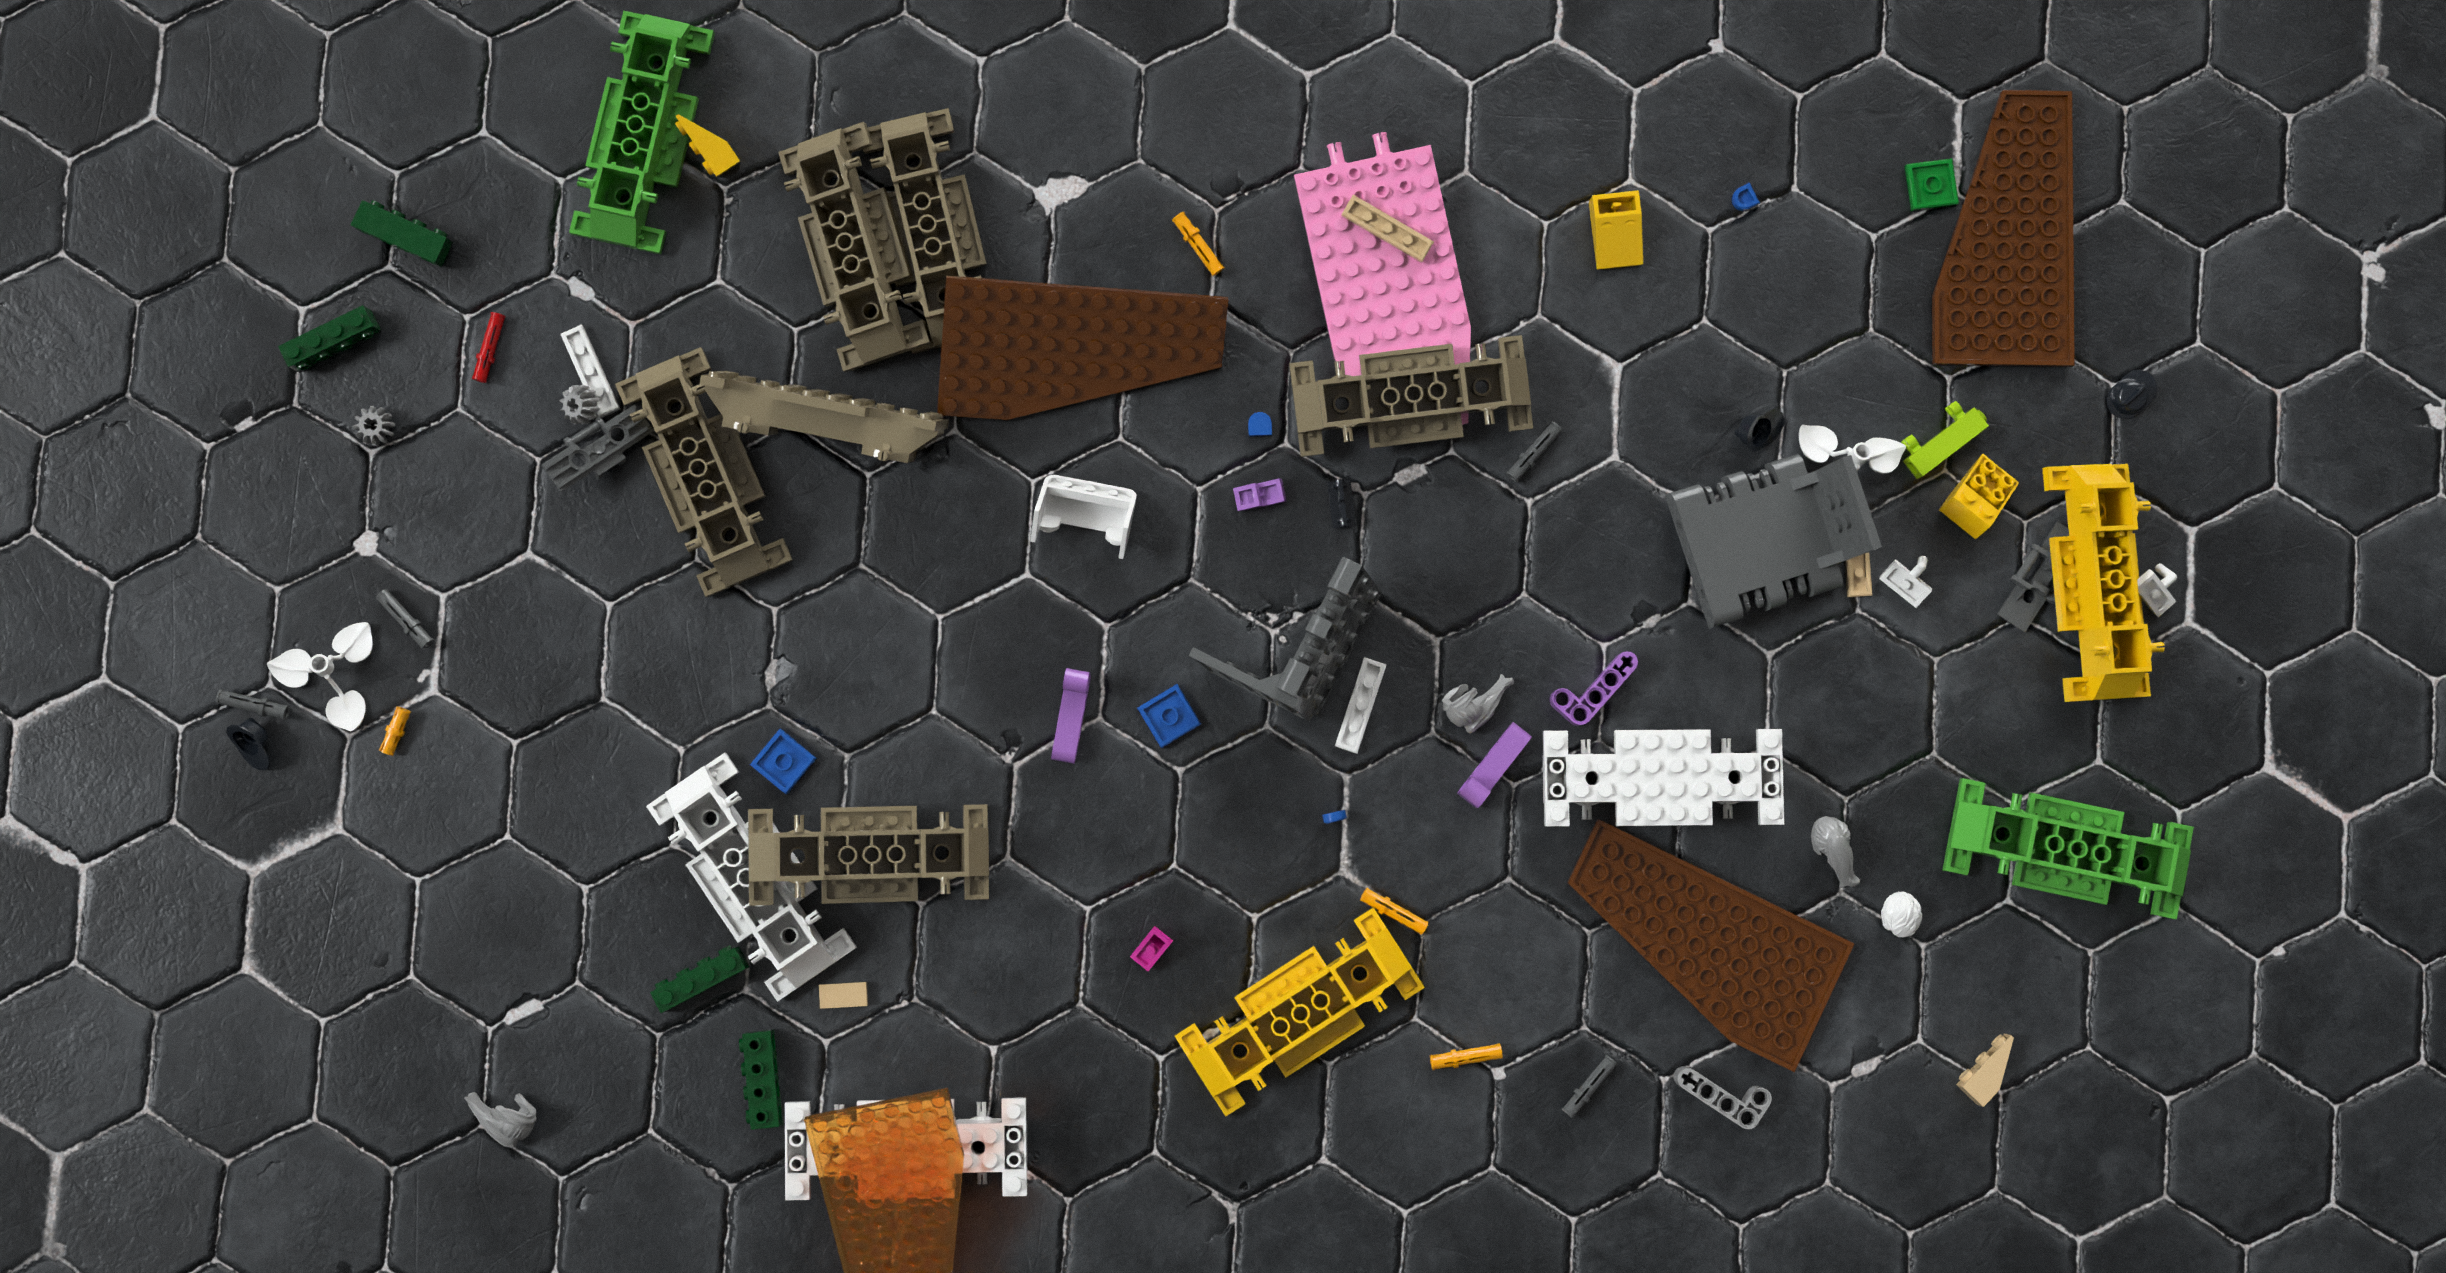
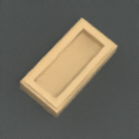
[819,982,868,1009]

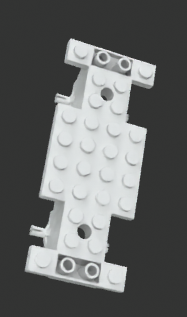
[1543,729,1784,826]
[646,753,857,1002]
[785,1098,1027,1200]

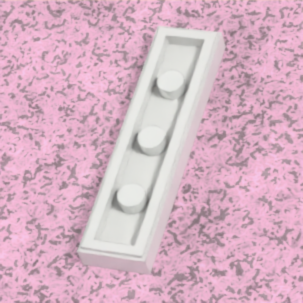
[561,324,621,418]
[1335,657,1386,754]

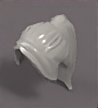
[1442,674,1514,734]
[1811,816,1860,888]
[464,1092,537,1148]

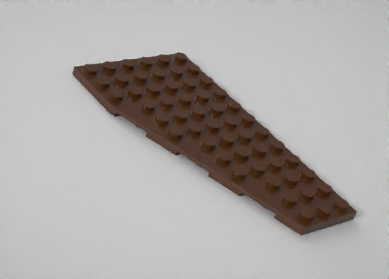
[1932,90,2075,367]
[937,276,1229,420]
[1567,819,1854,1072]

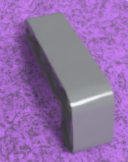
[1674,1066,1772,1129]

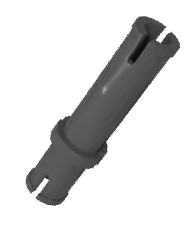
[1506,421,1563,483]
[376,589,434,650]
[216,689,290,720]
[1561,1055,1618,1119]

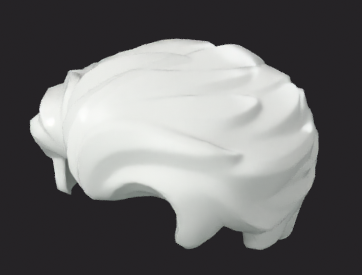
[1881,892,1922,937]

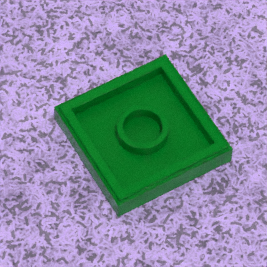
[1905,158,1959,211]

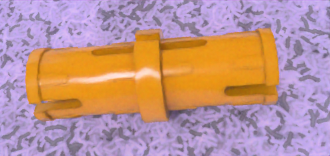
[379,706,411,756]

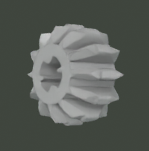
[559,385,600,424]
[353,406,395,446]

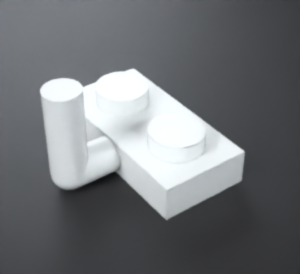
[1879,556,1932,608]
[2137,564,2177,617]

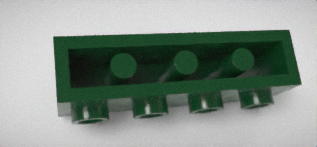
[350,200,453,267]
[278,305,381,372]
[650,945,750,1013]
[739,1029,783,1130]

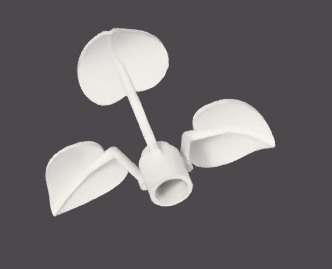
[1799,425,1906,474]
[267,622,373,732]

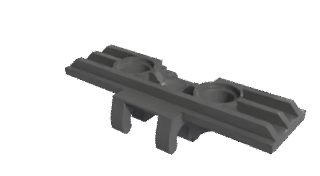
[541,404,654,492]
[1997,522,2069,633]

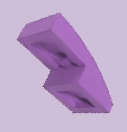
[1233,478,1287,511]

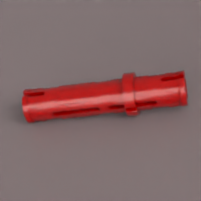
[471,312,506,383]

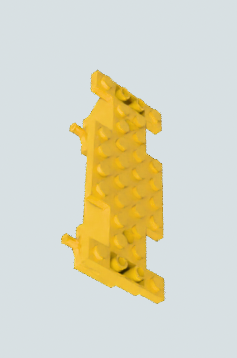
[2042,464,2165,702]
[1175,908,1425,1117]

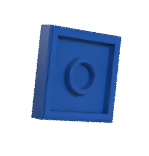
[1137,684,1201,748]
[750,728,817,795]

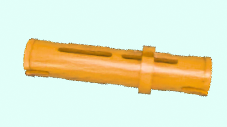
[1172,212,1225,276]
[1360,888,1429,935]
[1430,1043,1503,1070]

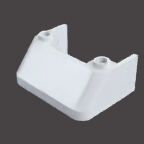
[1031,475,1137,559]

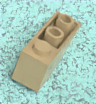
[1956,1034,2014,1107]

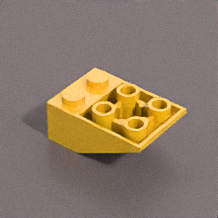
[675,114,741,177]
[1589,190,1643,270]
[1939,454,2019,539]

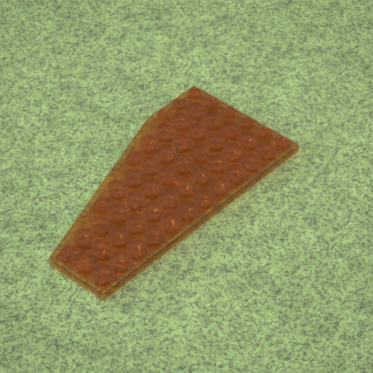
[804,1088,965,1273]

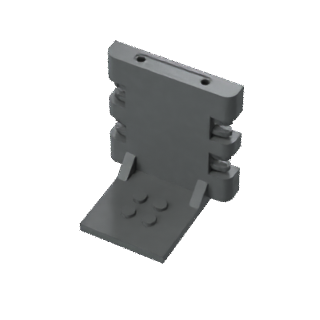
[1665,454,1882,629]
[1189,557,1382,722]

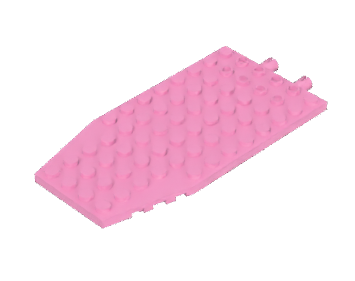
[1294,132,1471,425]

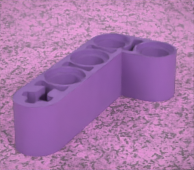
[1550,651,1638,726]
[1051,668,1091,764]
[1457,722,1532,808]

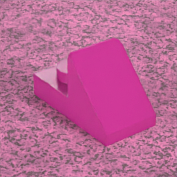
[1130,926,1173,971]

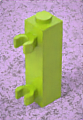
[1901,401,1989,479]

